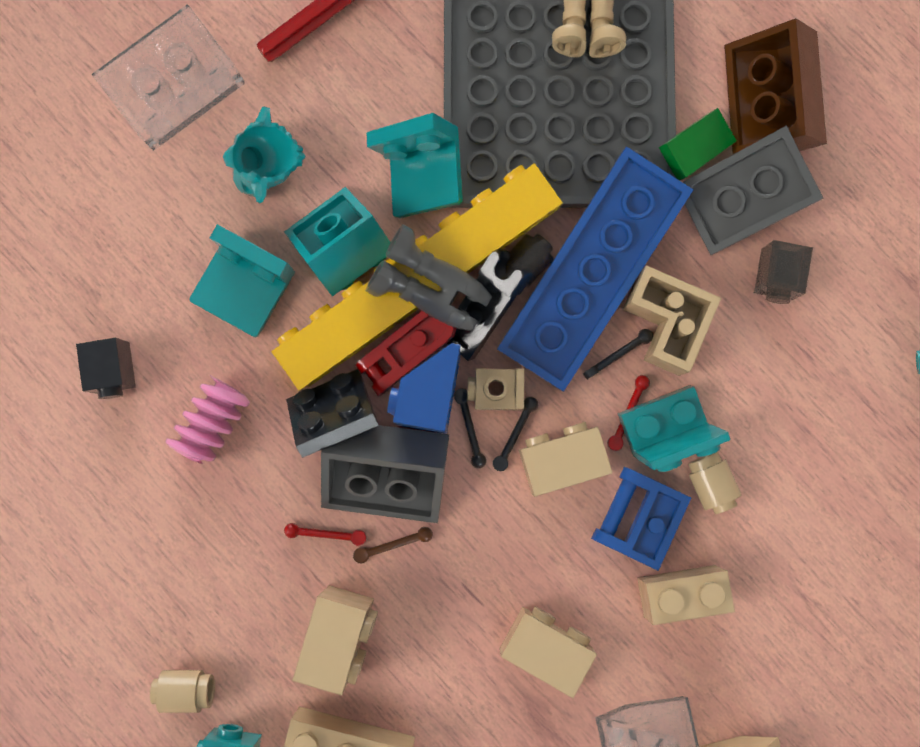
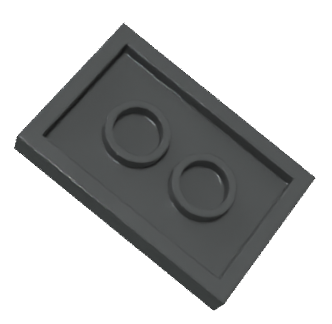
[682,126,824,255]

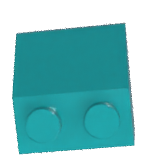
[284,187,391,297]

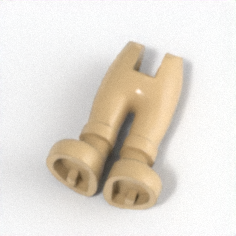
[552,0,626,58]

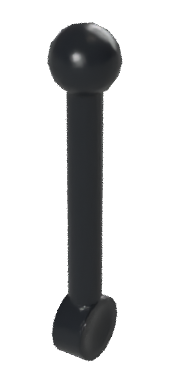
[583,329,653,379]
[454,388,486,468]
[493,397,538,471]

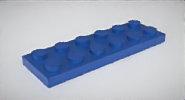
[497,146,693,392]

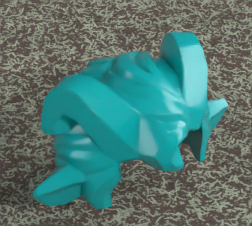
[223,106,306,203]

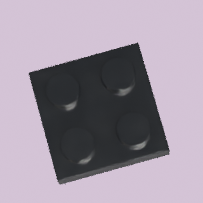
[286,369,378,458]

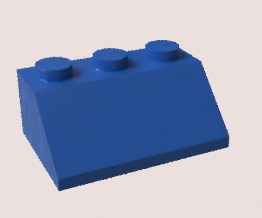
[387,343,460,434]

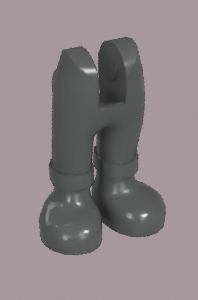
[365,224,492,331]

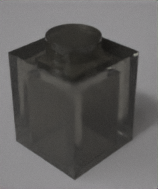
[754,240,813,304]

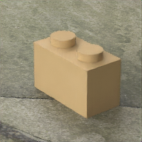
[519,422,612,496]
[637,565,735,625]
[499,606,597,698]

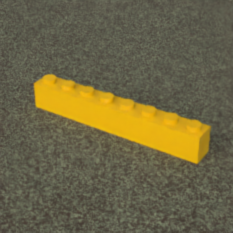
[271,163,563,391]

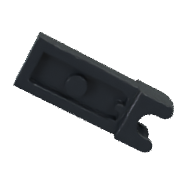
[447,249,533,361]

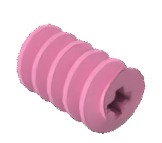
[165,375,250,464]

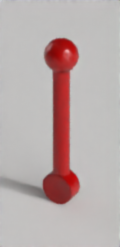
[607,375,650,451]
[284,523,367,546]

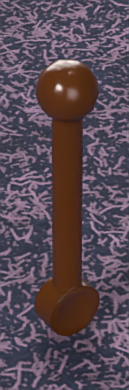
[353,527,433,564]

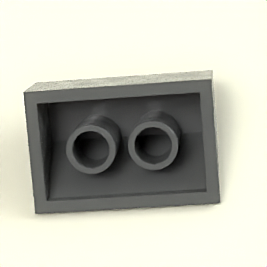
[321,425,449,523]

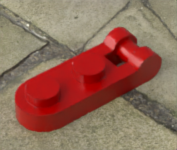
[355,311,456,397]

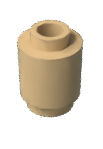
[688,452,742,514]
[150,670,215,713]

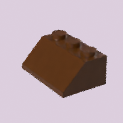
[724,18,827,155]

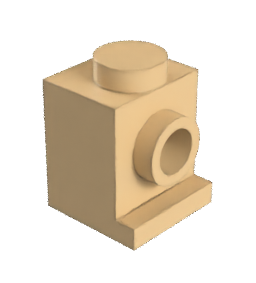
[467,368,525,411]

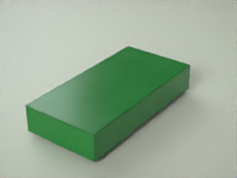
[658,108,737,181]

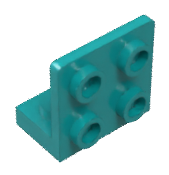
[366,113,463,218]
[189,224,295,338]
[617,385,731,472]

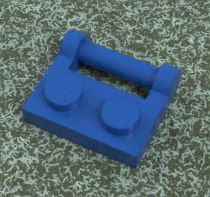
[591,467,691,571]

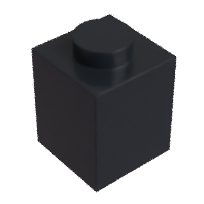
[76,337,136,399]

